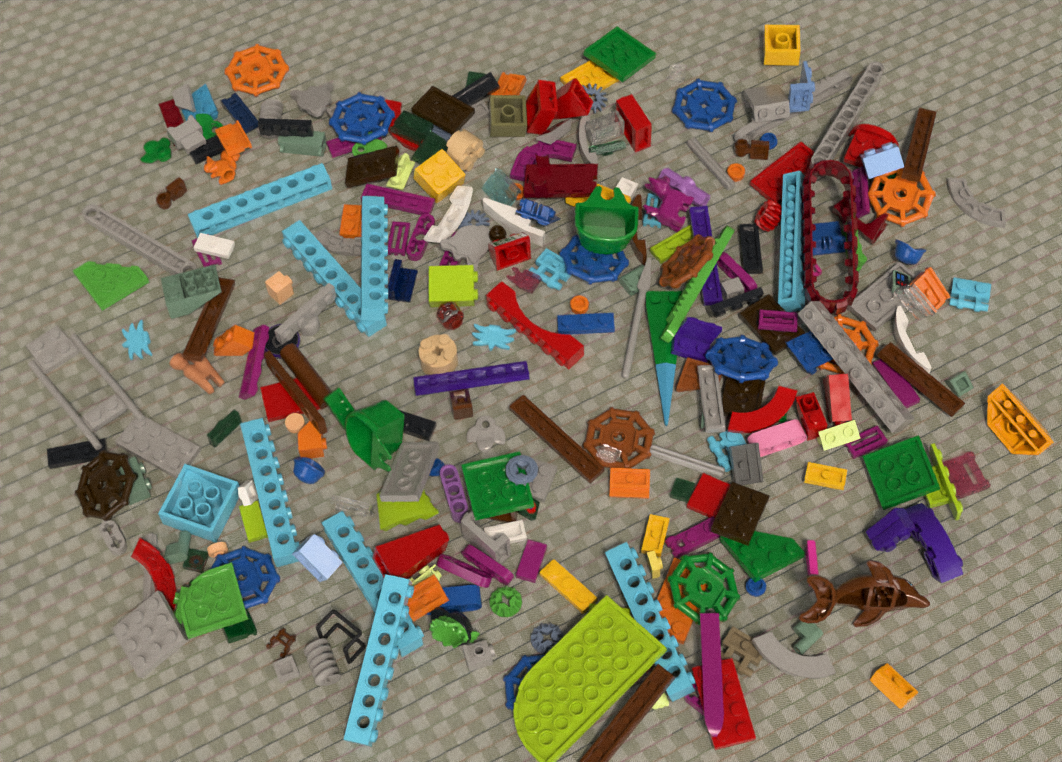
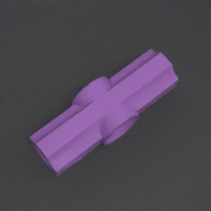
[658,168,710,207]

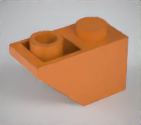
[213,325,255,356]
[298,421,327,459]

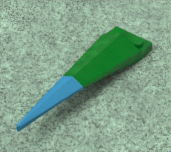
[646,291,683,427]

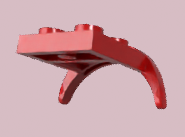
[844,124,899,167]

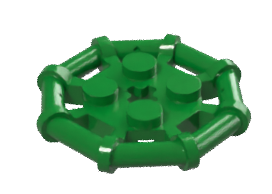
[667,552,740,625]

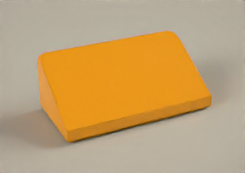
[870,663,918,709]

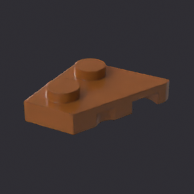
[676,357,722,392]

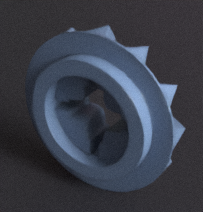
[506,455,538,486]
[531,622,564,654]

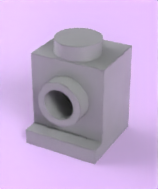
[462,640,495,672]

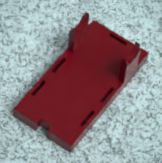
[524,153,598,198]

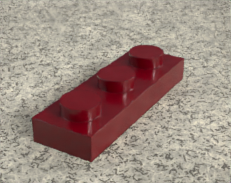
[158,99,184,146]

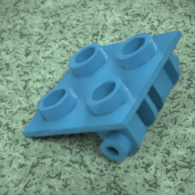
[181,84,218,121]

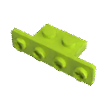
[924,443,963,521]

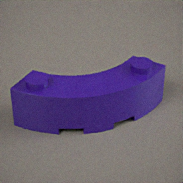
[905,503,963,583]

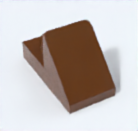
[449,389,473,420]

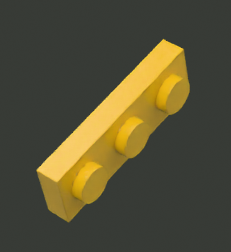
[540,559,597,614]

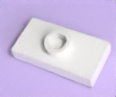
[194,233,235,259]

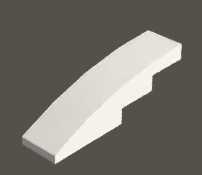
[483,198,545,247]

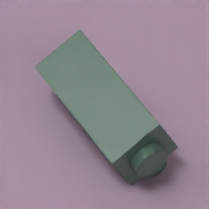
[278,131,327,157]

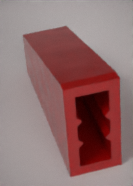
[372,525,449,579]

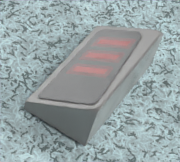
[536,119,571,145]

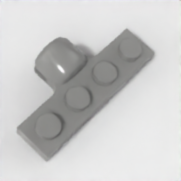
[274,283,337,345]

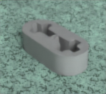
[99,520,127,556]

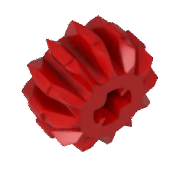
[754,199,782,232]

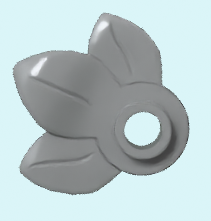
[467,416,505,454]

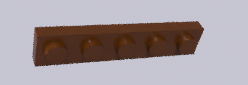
[877,342,965,417]

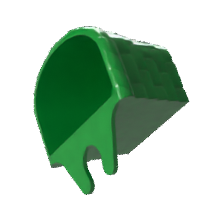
[575,186,639,254]
[345,400,405,472]

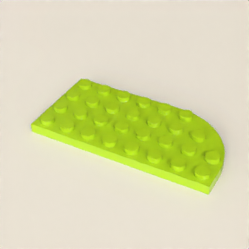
[513,595,667,762]

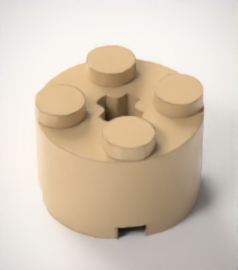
[445,129,485,172]
[419,334,458,375]

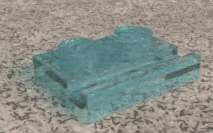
[482,168,522,206]

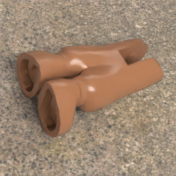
[169,353,225,395]

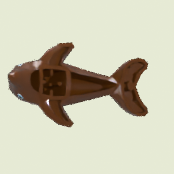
[799,560,930,627]

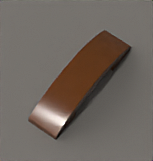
[630,194,647,265]

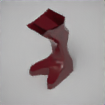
[832,198,888,245]

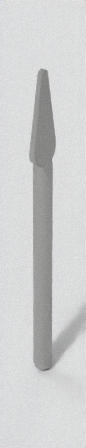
[622,258,651,379]

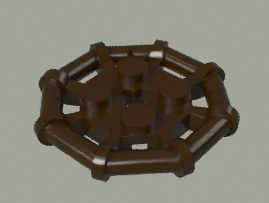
[75,450,136,521]

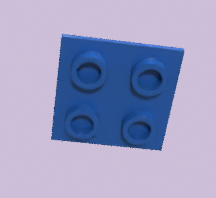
[516,198,561,225]
[812,221,846,256]
[786,331,833,375]

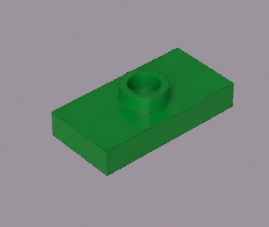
[322,387,355,430]

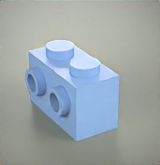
[860,142,904,179]
[292,534,343,582]

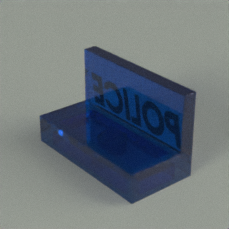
[387,259,418,302]

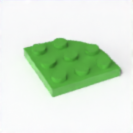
[181,562,248,639]

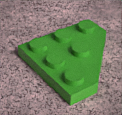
[73,261,149,311]

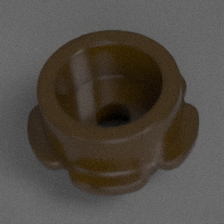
[489,225,507,241]

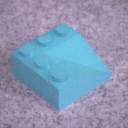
[158,464,239,543]

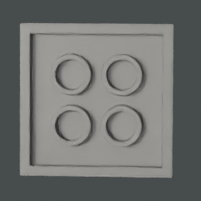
[112,591,189,678]

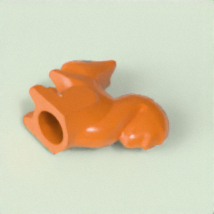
[204,150,240,185]

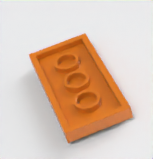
[647,557,708,645]

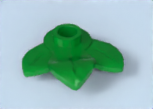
[195,114,223,140]
[140,137,172,163]

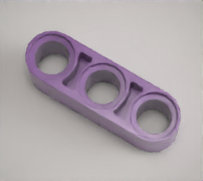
[440,464,468,523]

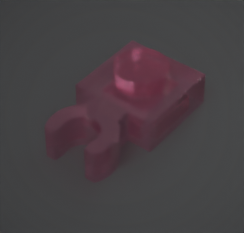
[507,267,542,294]

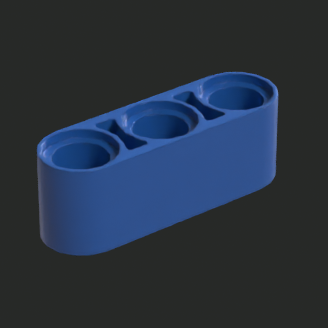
[426,585,482,615]

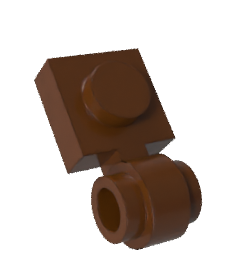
[734,139,769,160]
[156,177,187,210]

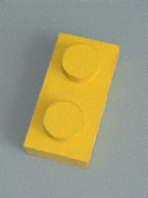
[804,462,847,491]
[641,514,670,557]

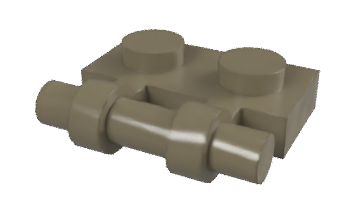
[721,627,763,678]

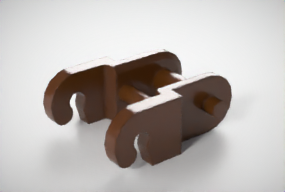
[266,628,296,658]

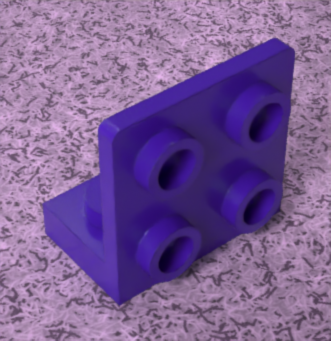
[671,317,722,363]

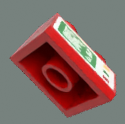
[488,232,531,271]

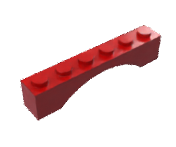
[486,281,584,370]

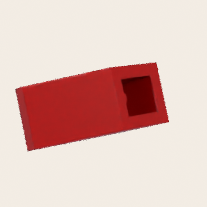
[795,392,828,441]

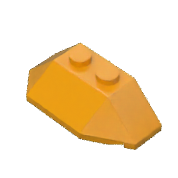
[987,383,1054,455]

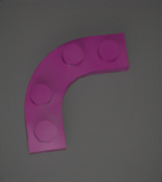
[510,140,577,182]

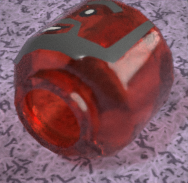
[436,302,464,330]

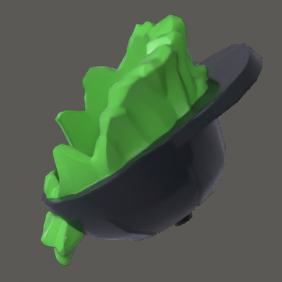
[429,607,480,648]

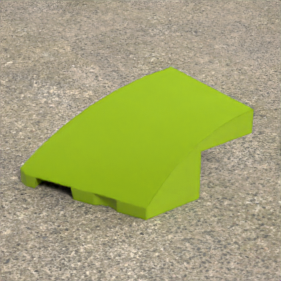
[376,489,439,531]

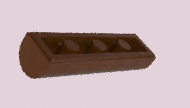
[280,343,332,410]

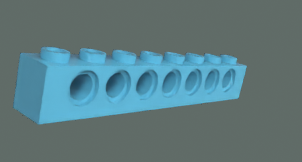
[188,163,332,238]
[778,171,806,312]
[361,196,388,321]
[282,220,387,337]
[240,418,300,567]
[321,511,424,657]
[605,542,696,702]
[343,574,414,747]

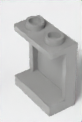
[744,84,790,122]
[461,511,511,565]

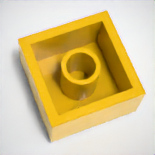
[763,25,800,66]
[413,149,466,204]

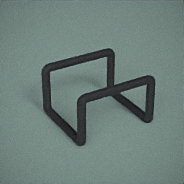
[316,610,366,664]

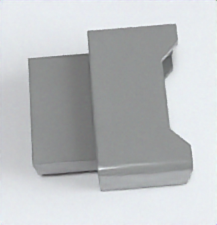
[167,115,206,154]

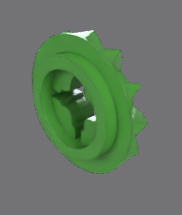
[489,585,522,617]

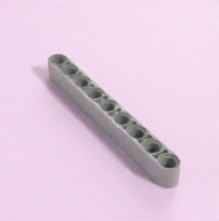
[809,61,884,178]

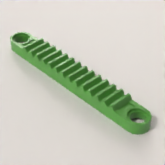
[660,225,735,343]

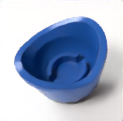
[895,239,927,265]
[293,457,325,484]

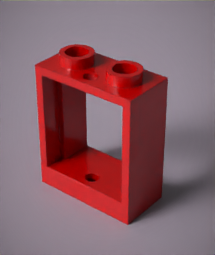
[526,80,558,134]
[616,94,652,153]

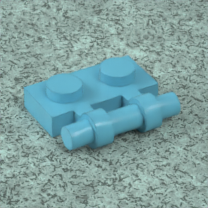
[528,248,575,291]
[949,277,991,312]
[707,430,747,472]

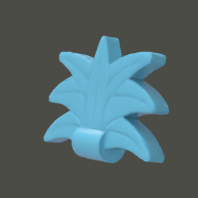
[122,320,153,360]
[472,324,516,351]

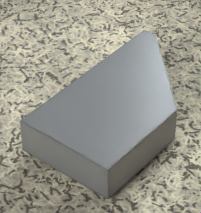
[172,84,196,112]

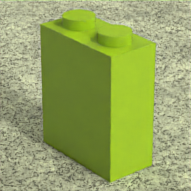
[429,265,478,307]

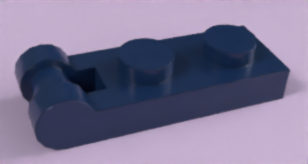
[220,92,258,133]

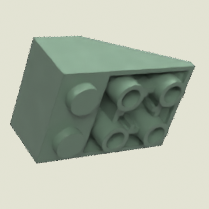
[161,264,222,319]

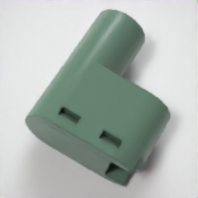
[619,265,645,296]
[164,531,191,564]
[793,621,823,655]

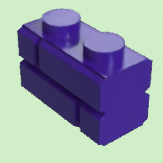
[866,508,916,552]

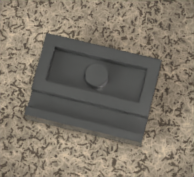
[729,443,764,485]

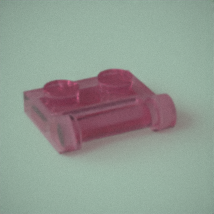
[942,451,991,500]

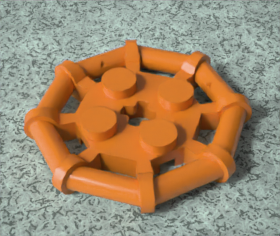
[224,44,289,97]
[868,167,936,227]
[818,314,879,374]

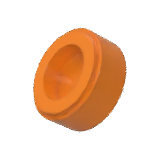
[727,163,745,182]
[570,295,589,314]

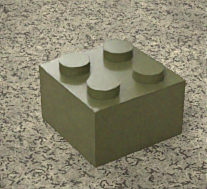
[489,95,527,137]

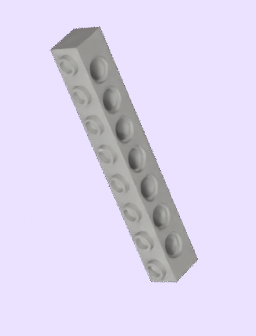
[798,301,915,433]

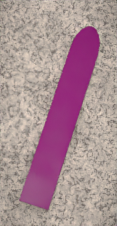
[700,613,724,737]

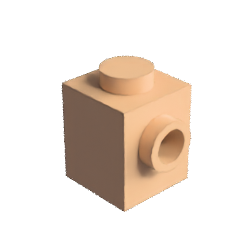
[265,271,294,305]

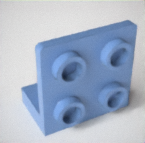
[788,61,815,113]

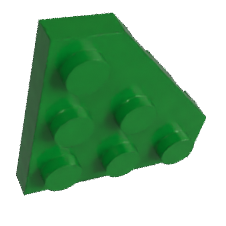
[720,531,805,583]

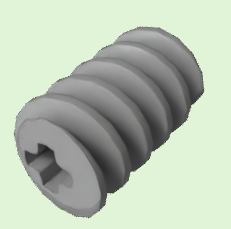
[257,99,283,139]
[304,638,341,686]

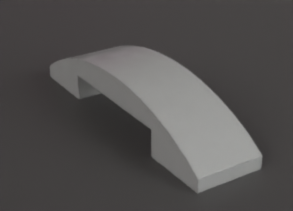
[579,114,599,177]

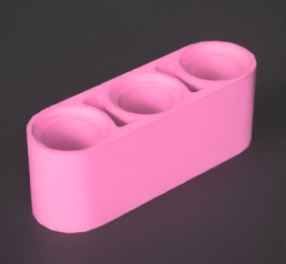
[747,419,807,457]

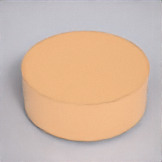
[285,413,305,433]
[207,542,228,558]

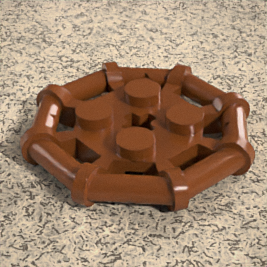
[659,234,715,289]
[583,407,655,468]

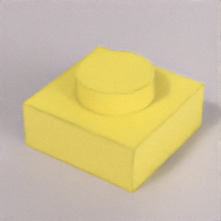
[647,551,663,579]

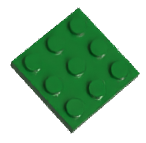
[583,26,656,82]
[863,435,940,510]
[461,451,534,521]

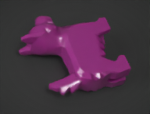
[643,176,694,232]

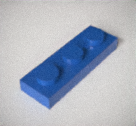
[557,313,615,335]

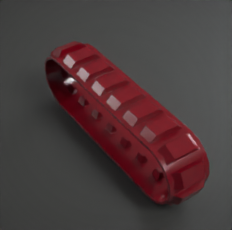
[802,160,859,315]

